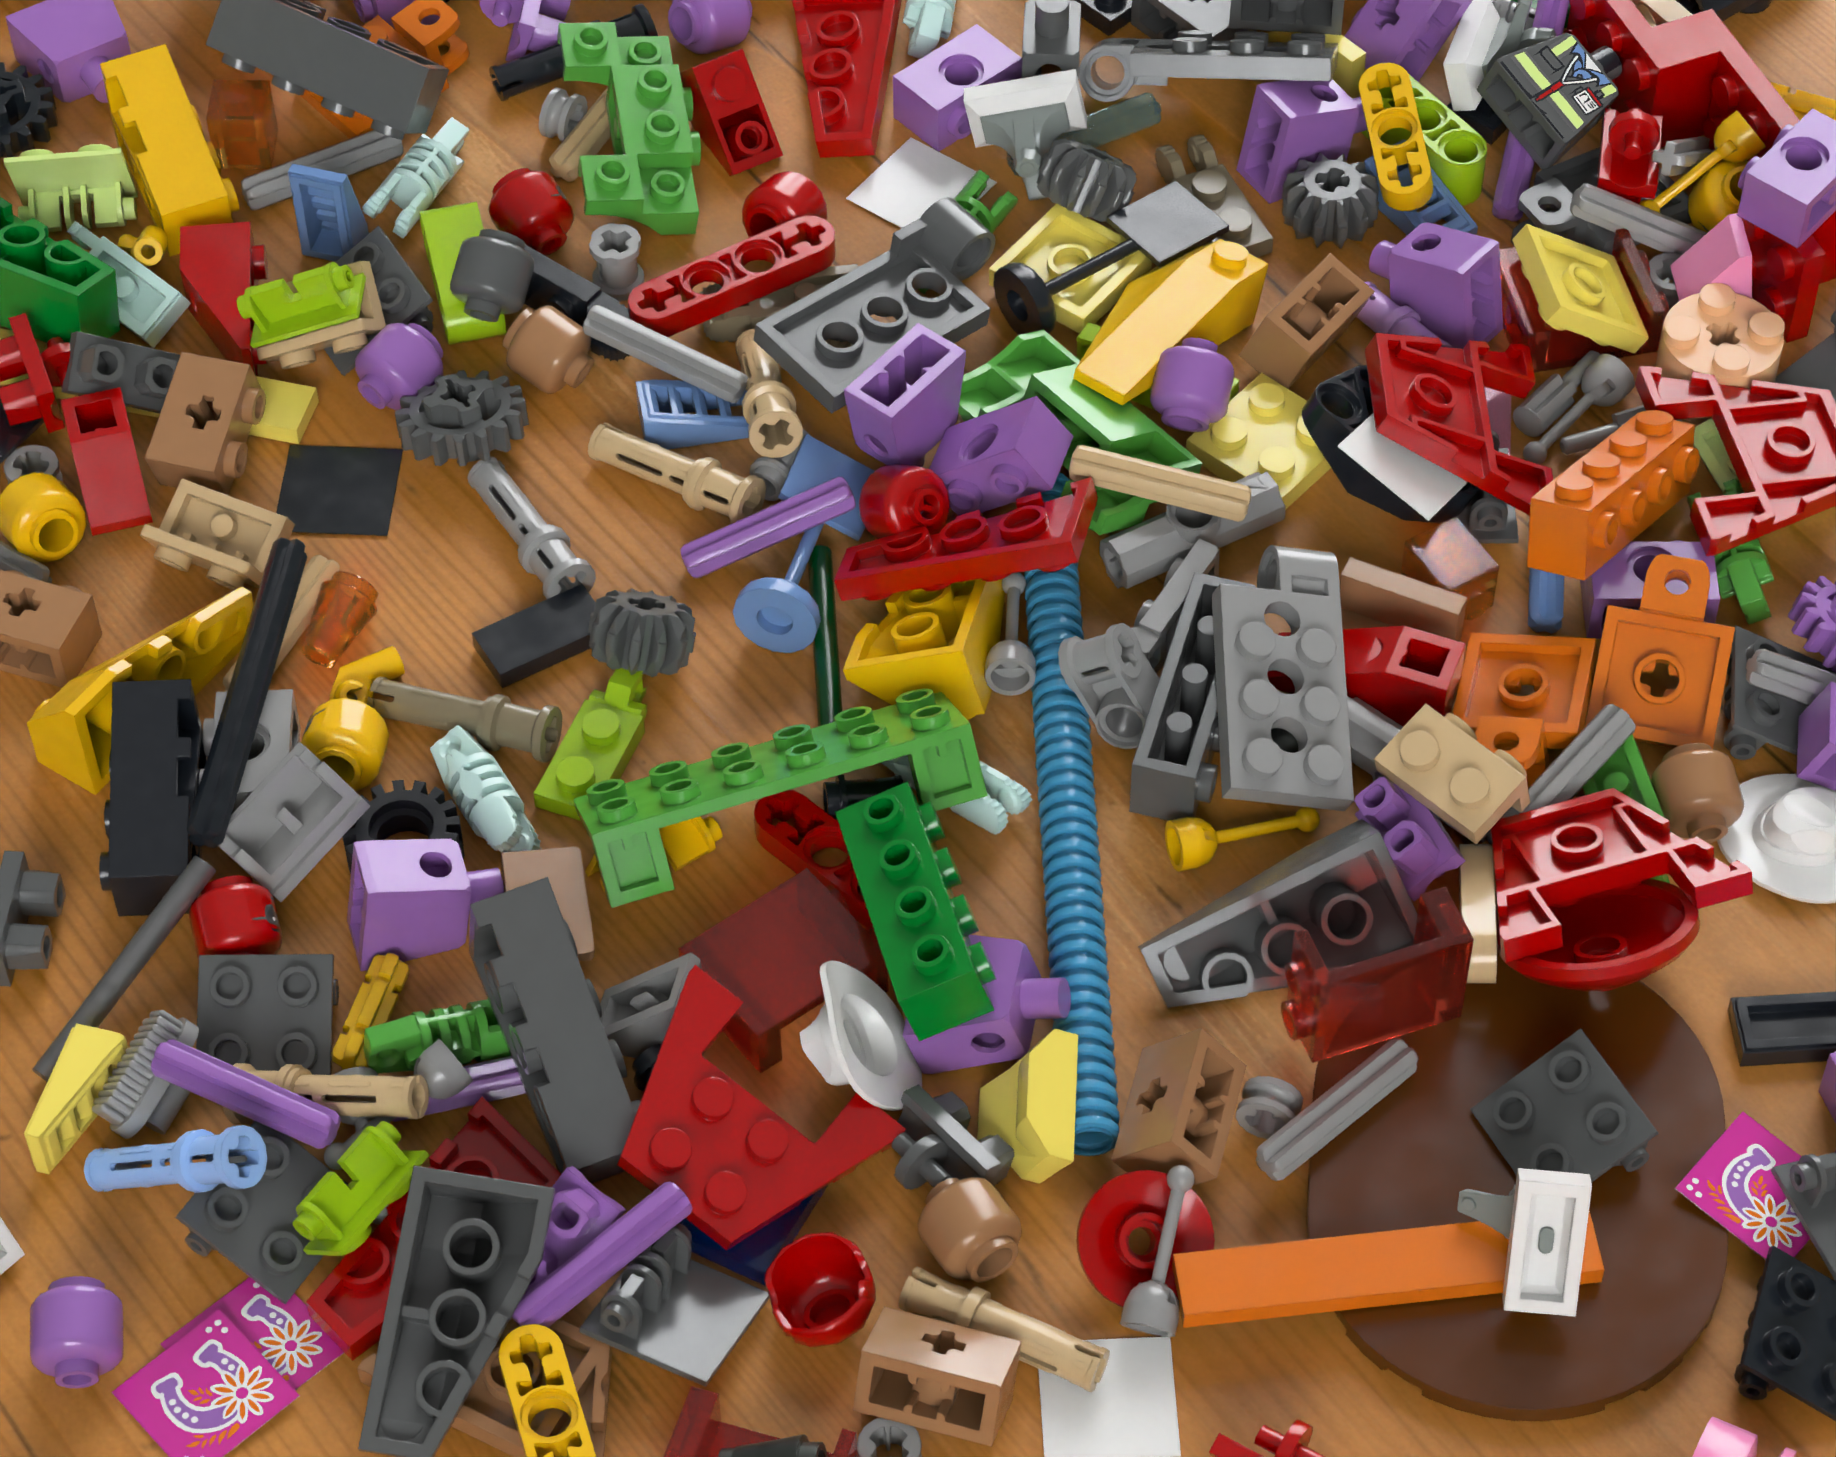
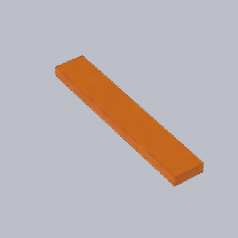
[1172,1210,1605,1328]

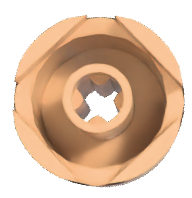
[1655,283,1785,425]

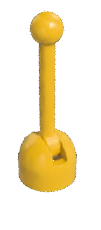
[1639,110,1766,213]
[1165,807,1320,872]

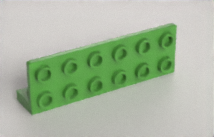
[573,688,988,908]

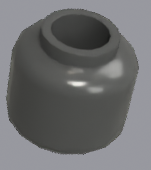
[450,229,535,322]

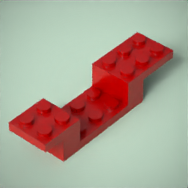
[1563,0,1836,343]

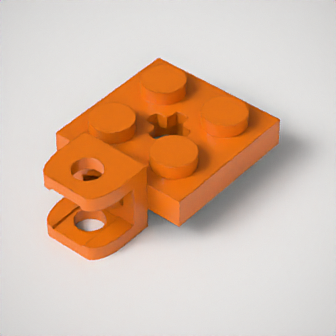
[300,0,470,139]
[1585,554,1735,749]
[1452,632,1598,788]

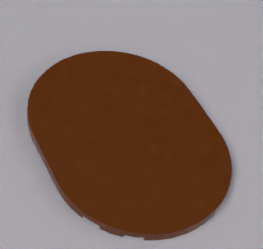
[1306,943,1728,1421]

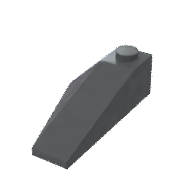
[1138,819,1433,1008]
[358,1165,555,1457]

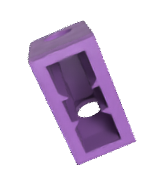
[5,0,131,103]
[1236,79,1367,204]
[1369,222,1503,349]
[844,323,966,467]
[347,838,504,971]
[902,935,1071,1074]

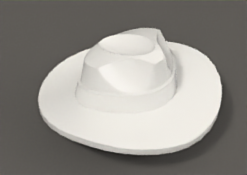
[1717,774,1836,904]
[799,960,922,1111]

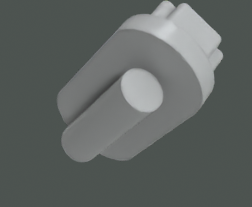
[92,1010,199,1139]

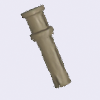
[367,676,562,763]

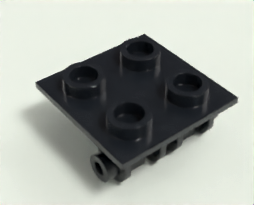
[1734,1246,1836,1421]

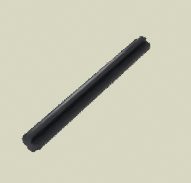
[186,537,307,848]

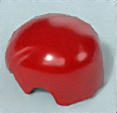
[764,1232,876,1347]

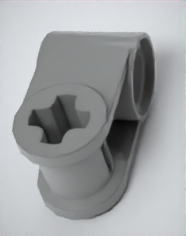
[1058,623,1160,749]

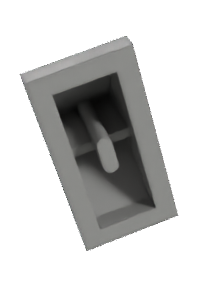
[600,952,702,1058]

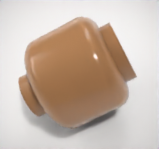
[503,305,594,394]
[1651,743,1744,843]
[918,1177,1022,1282]

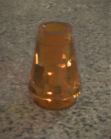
[301,571,378,668]

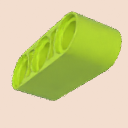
[1362,74,1487,205]
[419,201,507,345]

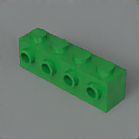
[835,781,996,1042]

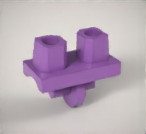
[479,0,571,61]
[1354,776,1466,901]
[525,1166,626,1293]

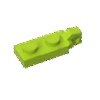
[533,668,647,821]

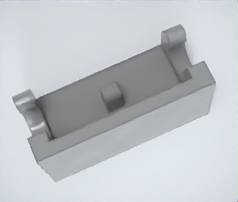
[219,742,370,902]

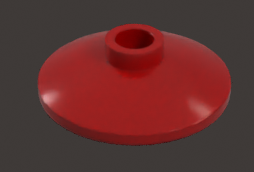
[1076,1170,1215,1307]

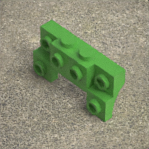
[557,22,701,235]
[958,330,1203,535]

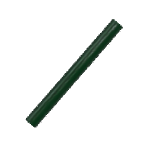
[808,545,842,726]

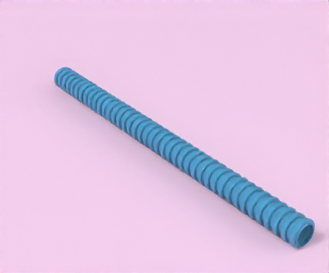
[1024,473,1120,1156]

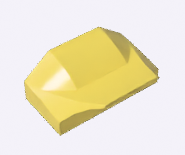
[977,1028,1078,1184]

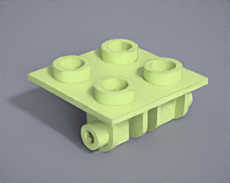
[4,144,138,232]

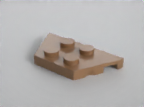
[357,1317,612,1457]

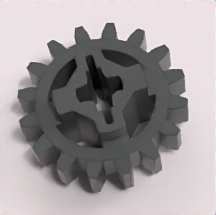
[395,370,529,466]

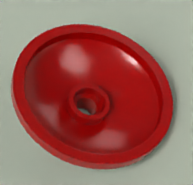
[1496,878,1700,991]

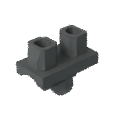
[62,331,180,414]
[0,851,66,987]
[891,1084,1014,1190]

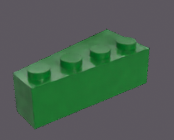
[0,197,120,343]

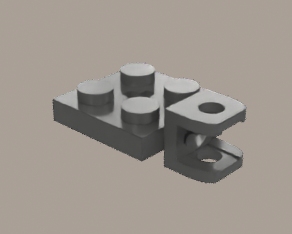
[1511,147,1692,255]

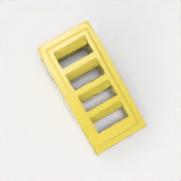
[24,1023,128,1174]

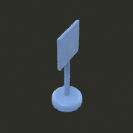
[733,434,875,653]

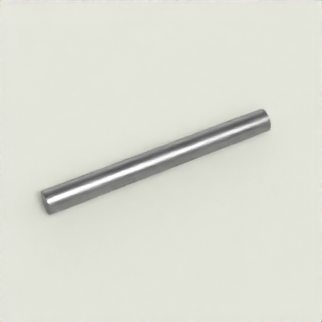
[32,856,216,1082]

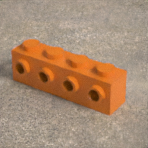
[1527,410,1699,581]

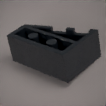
[99,679,208,916]

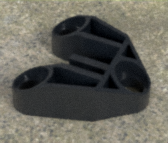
[1302,365,1480,523]

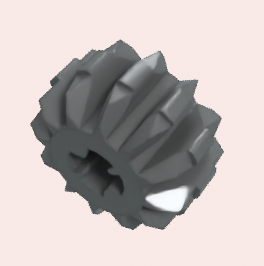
[1036,139,1137,222]
[1282,153,1379,249]
[588,588,696,677]

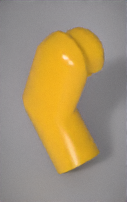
[117,225,168,268]
[329,646,405,704]

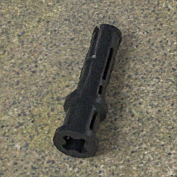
[489,4,658,101]

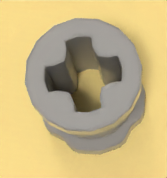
[589,223,644,301]

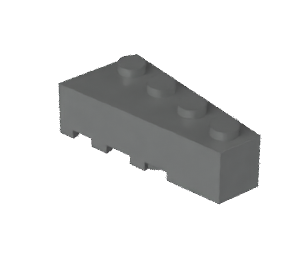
[206,0,450,140]
[469,877,640,1184]

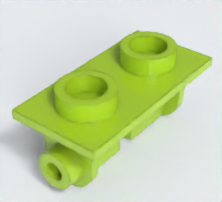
[237,262,366,348]
[292,1121,430,1256]

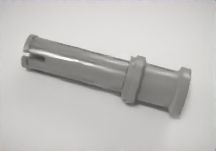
[467,457,596,599]

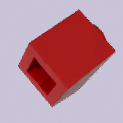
[680,48,783,176]
[60,387,153,536]

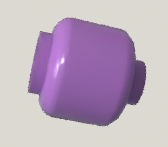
[668,0,752,54]
[355,323,443,410]
[1150,338,1234,432]
[30,1276,123,1388]

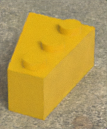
[100,44,239,257]

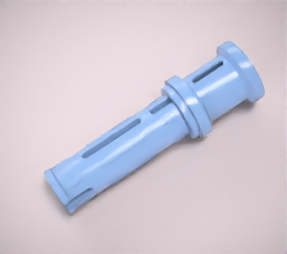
[84,1125,267,1193]

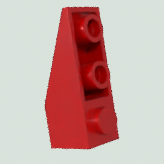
[179,221,268,376]
[1267,626,1466,727]

